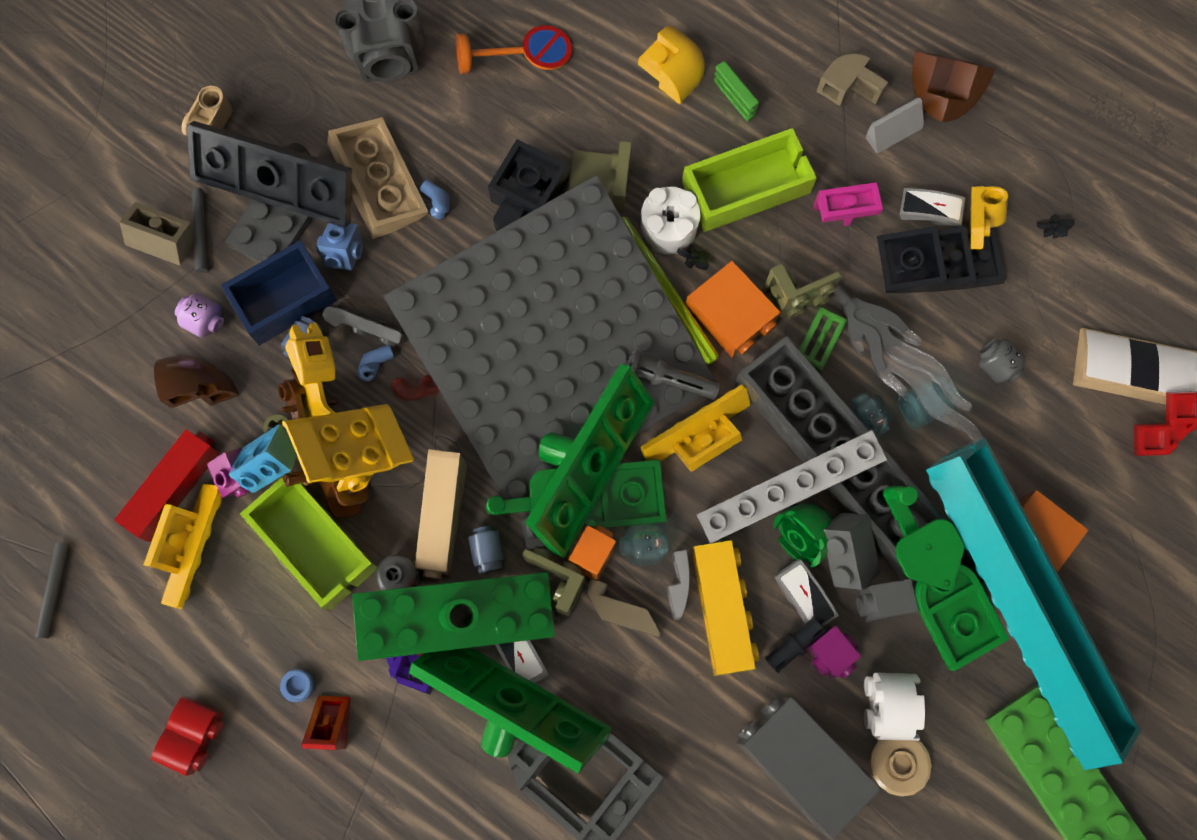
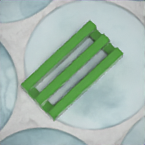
[714,61,759,122]
[799,307,847,373]

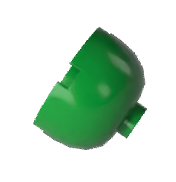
[773,503,833,567]

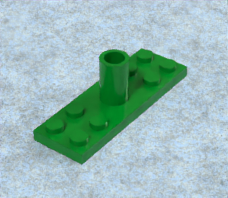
[525,364,654,558]
[352,572,555,661]
[409,647,612,774]

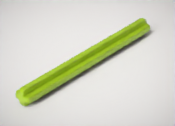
[622,217,719,366]

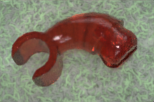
[391,374,439,401]

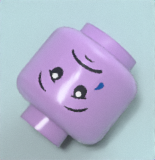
[175,293,224,338]

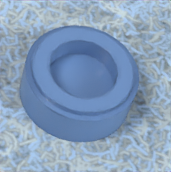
[280,669,315,702]

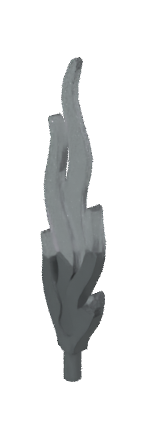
[832,284,982,442]

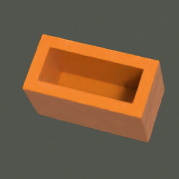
[568,525,616,581]

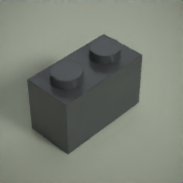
[823,513,880,590]
[856,579,919,623]

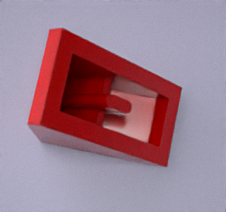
[302,695,350,750]

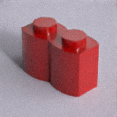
[150,697,224,776]

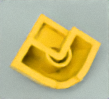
[638,25,705,104]

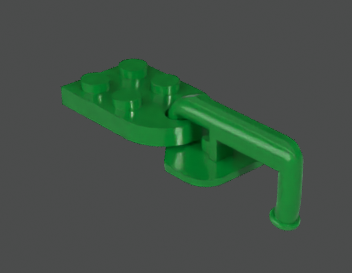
[485,460,667,528]
[883,486,1009,671]

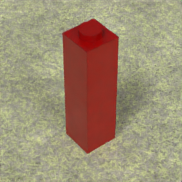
[114,429,220,542]

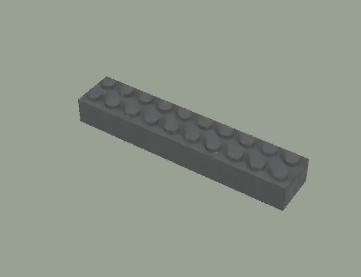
[735,336,987,592]

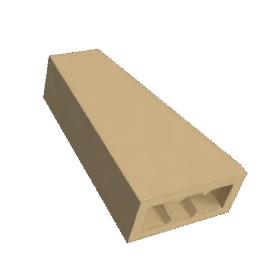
[415,449,467,579]

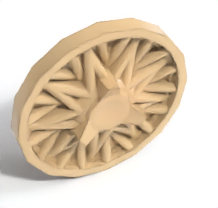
[869,740,932,797]

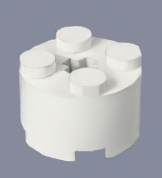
[640,187,700,255]
[864,673,925,741]

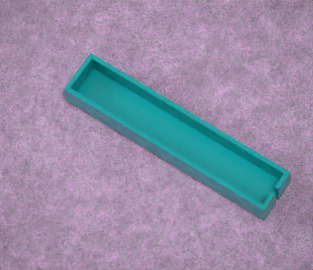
[926,437,1141,770]

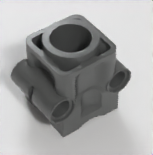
[334,0,426,82]

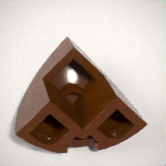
[912,51,995,122]
[154,356,240,408]

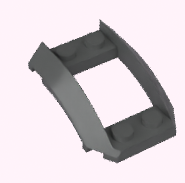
[507,706,665,840]

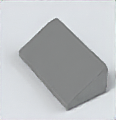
[865,98,924,153]

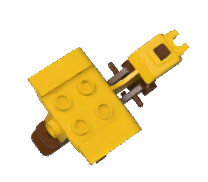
[278,322,414,519]

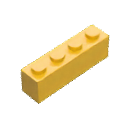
[692,540,759,676]

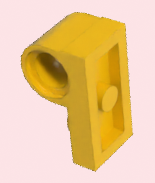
[970,186,1008,249]

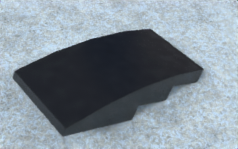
[877,226,1006,293]

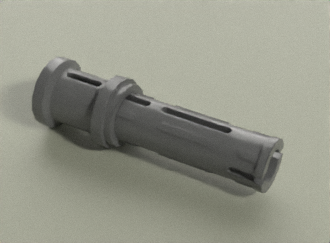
[627,350,720,400]

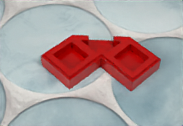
[1134,391,1197,456]

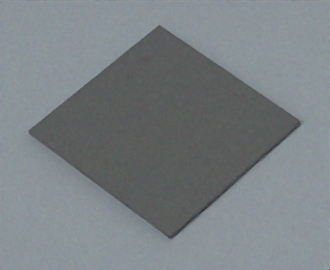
[383,175,716,499]

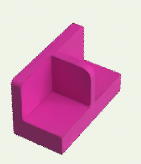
[813,182,883,226]

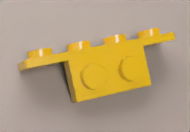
[640,384,750,472]
[144,484,222,609]

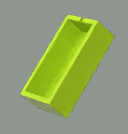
[682,128,817,232]
[240,472,377,611]

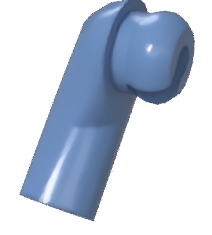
[420,179,450,220]
[357,345,395,382]

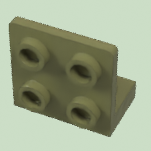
[568,141,632,211]
[762,264,842,320]
[523,548,586,618]

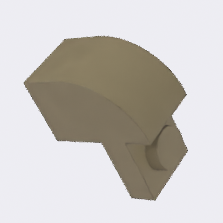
[816,54,888,106]

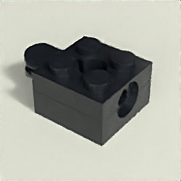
[488,139,569,231]

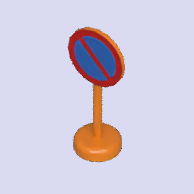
[455,25,572,74]

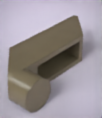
[586,579,660,638]

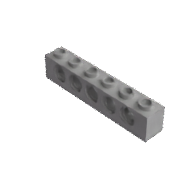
[697,430,888,544]

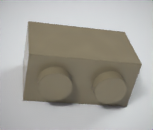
[120,202,194,266]

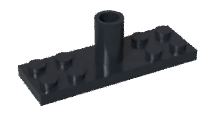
[187,121,352,228]

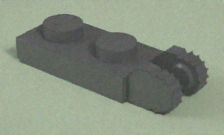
[322,304,409,346]

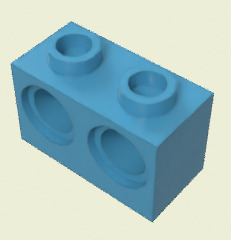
[228,424,298,493]

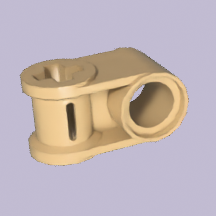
[182,85,233,136]

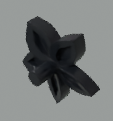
[1037,214,1075,238]
[677,244,710,270]

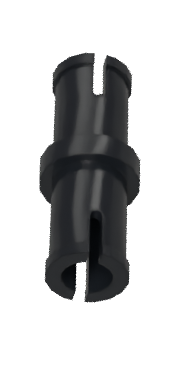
[765,615,827,673]

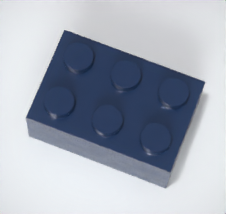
[220,240,338,346]

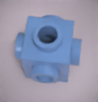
[316,223,363,270]

